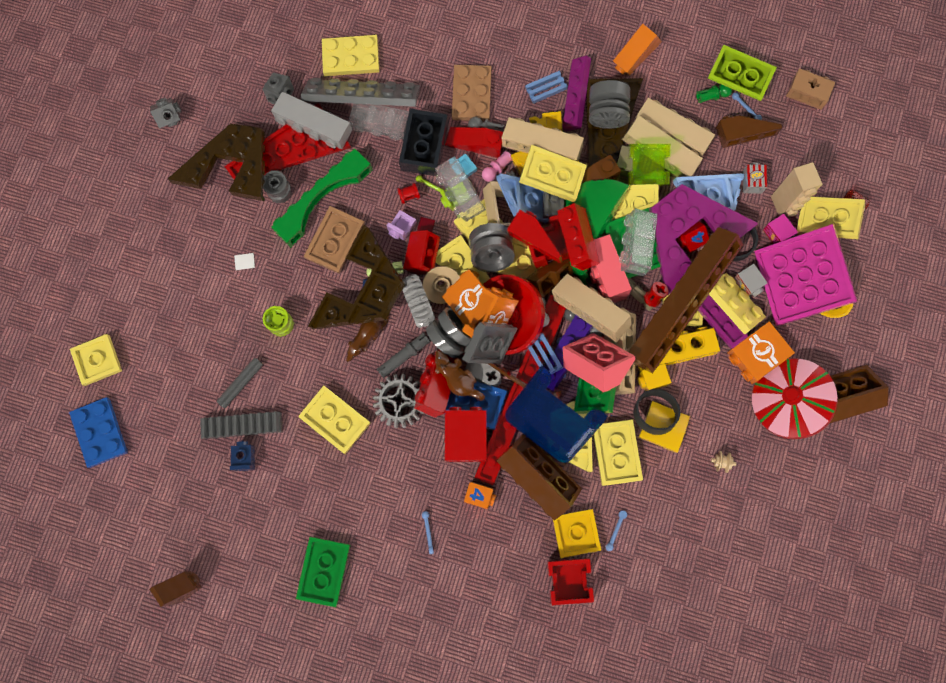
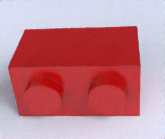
[403,230,440,275]

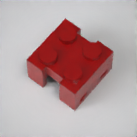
[529,215,569,268]
[547,558,594,606]

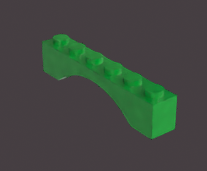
[271,148,373,248]

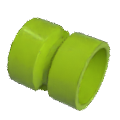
[262,306,294,337]

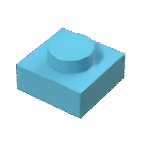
[450,154,477,181]

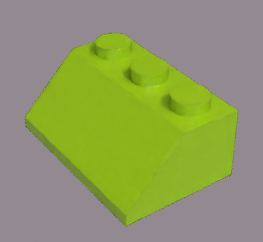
[708,45,777,101]

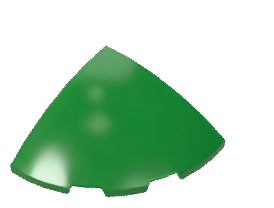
[564,179,630,239]

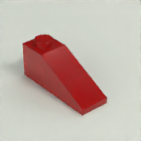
[445,127,503,158]
[507,209,563,264]

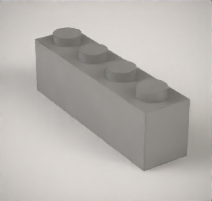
[271,92,352,149]

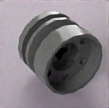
[589,80,630,128]

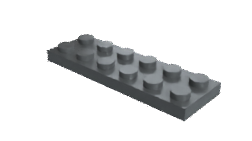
[301,78,420,107]

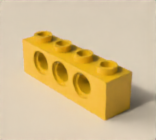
[638,326,720,372]

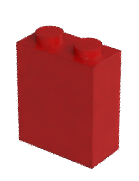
[445,407,486,462]

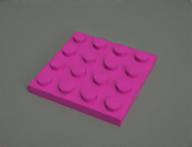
[754,224,858,326]

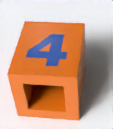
[464,482,496,510]

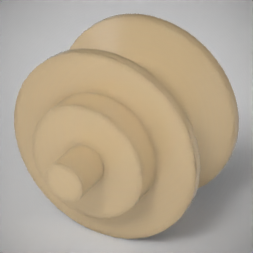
[711,451,736,473]

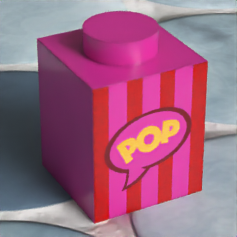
[763,214,798,244]

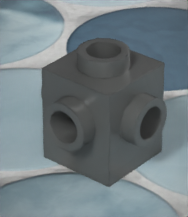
[262,73,294,104]
[150,98,182,129]

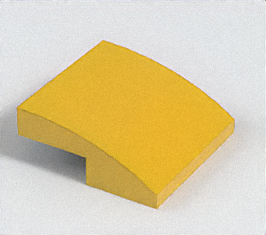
[639,401,690,453]

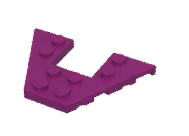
[649,184,757,295]

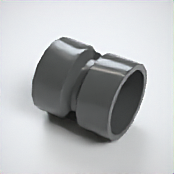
[263,171,292,203]

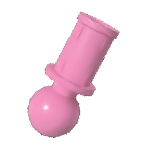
[482,151,512,182]

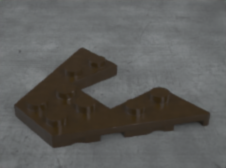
[168,123,265,201]
[308,225,405,330]

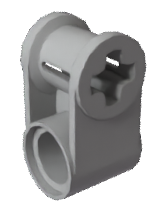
[463,363,502,387]

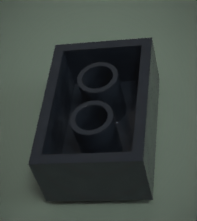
[399,109,448,177]

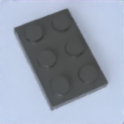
[462,322,518,364]

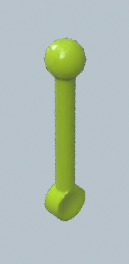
[416,175,448,192]

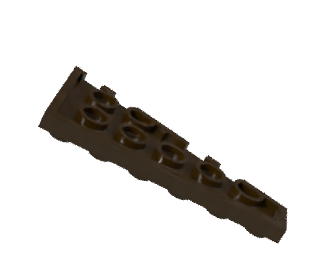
[586,78,643,167]

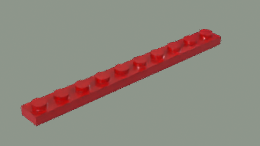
[474,295,566,486]

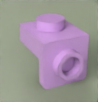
[386,210,417,241]

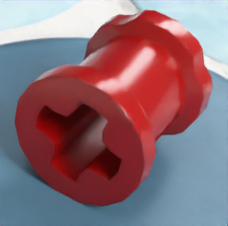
[397,182,420,205]
[644,282,669,307]

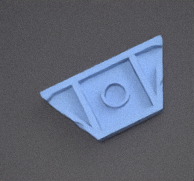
[673,173,744,211]

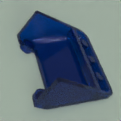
[505,365,608,463]

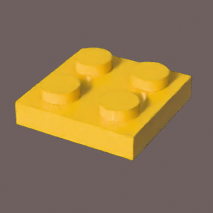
[553,509,601,558]

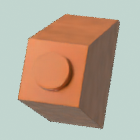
[613,24,662,75]

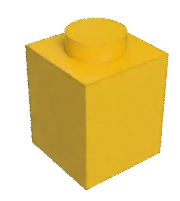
[638,364,672,391]

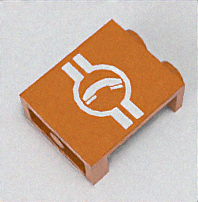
[442,269,493,326]
[462,287,518,338]
[727,321,795,384]

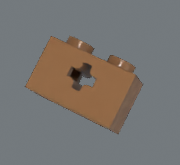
[786,68,835,110]

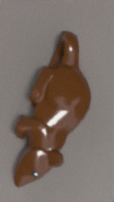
[346,315,389,362]
[435,350,485,401]

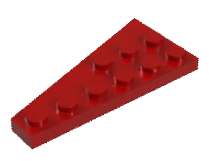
[224,103,351,180]

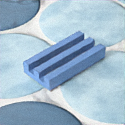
[525,71,568,104]
[528,333,563,378]

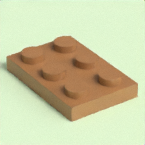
[452,65,491,121]
[304,206,365,274]

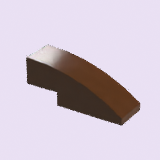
[526,259,576,298]

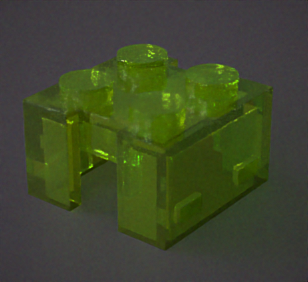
[628,144,671,185]

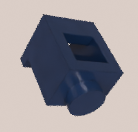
[230,441,255,471]

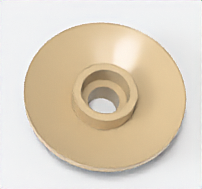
[422,266,460,304]

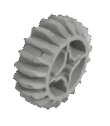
[402,274,435,328]
[373,374,424,428]

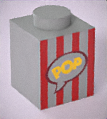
[742,162,767,194]
[734,264,767,297]

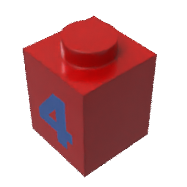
[676,221,709,252]

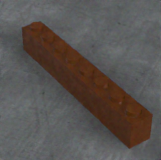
[629,227,743,374]

